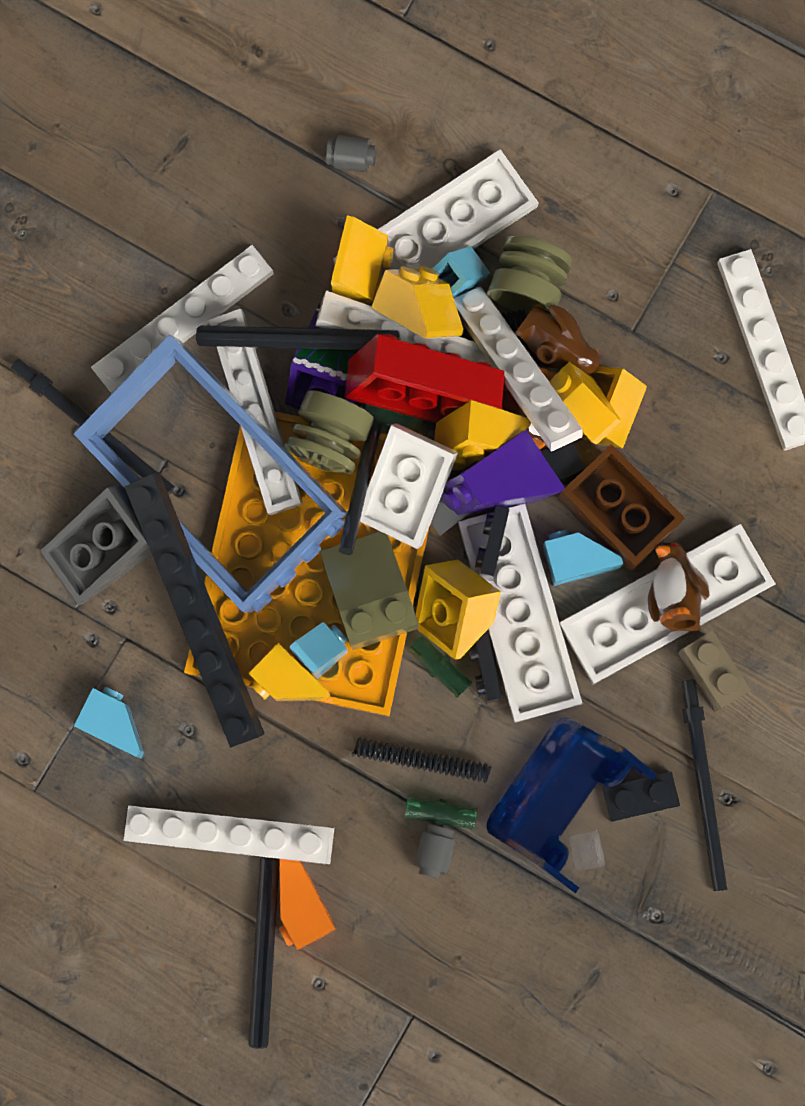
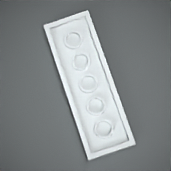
[333,150,539,279]
[458,504,582,723]
[559,524,775,685]

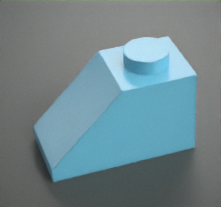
[432,246,490,298]
[543,530,623,586]
[289,622,348,680]
[74,686,144,759]

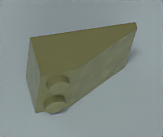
[320,531,418,650]

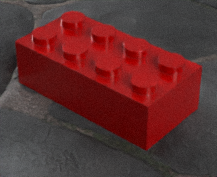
[345,334,505,423]

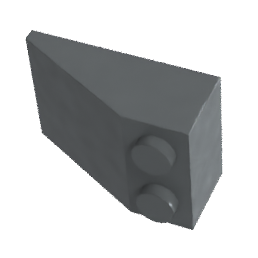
[41,485,152,605]

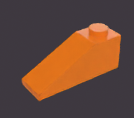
[279,859,337,950]

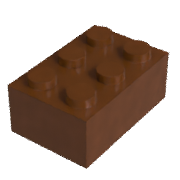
[559,444,685,572]

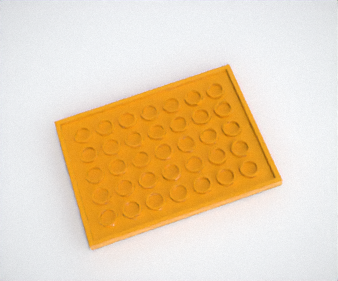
[184,412,429,717]

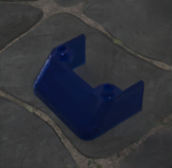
[486,717,657,894]

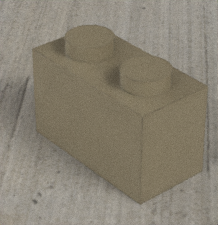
[678,630,751,712]

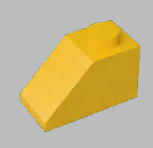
[549,362,621,445]
[248,643,330,701]

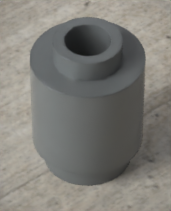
[326,135,376,172]
[414,824,456,879]

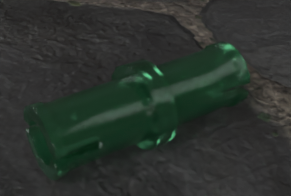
[407,634,472,698]
[404,795,478,830]

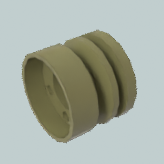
[487,235,573,316]
[284,390,374,475]

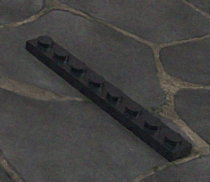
[124,472,265,748]

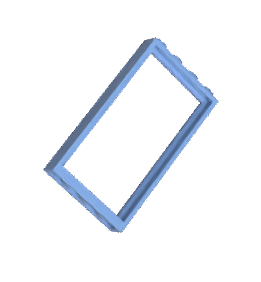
[74,334,348,613]

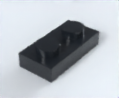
[475,506,510,581]
[469,630,501,704]
[602,771,680,822]

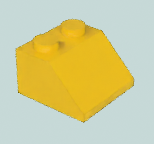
[331,215,394,306]
[371,266,464,338]
[581,366,647,449]
[434,400,531,471]
[416,559,501,660]

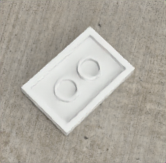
[360,423,458,549]

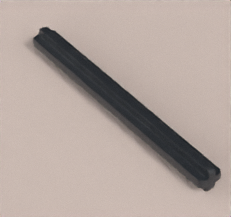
[196,325,401,350]
[248,856,280,1049]

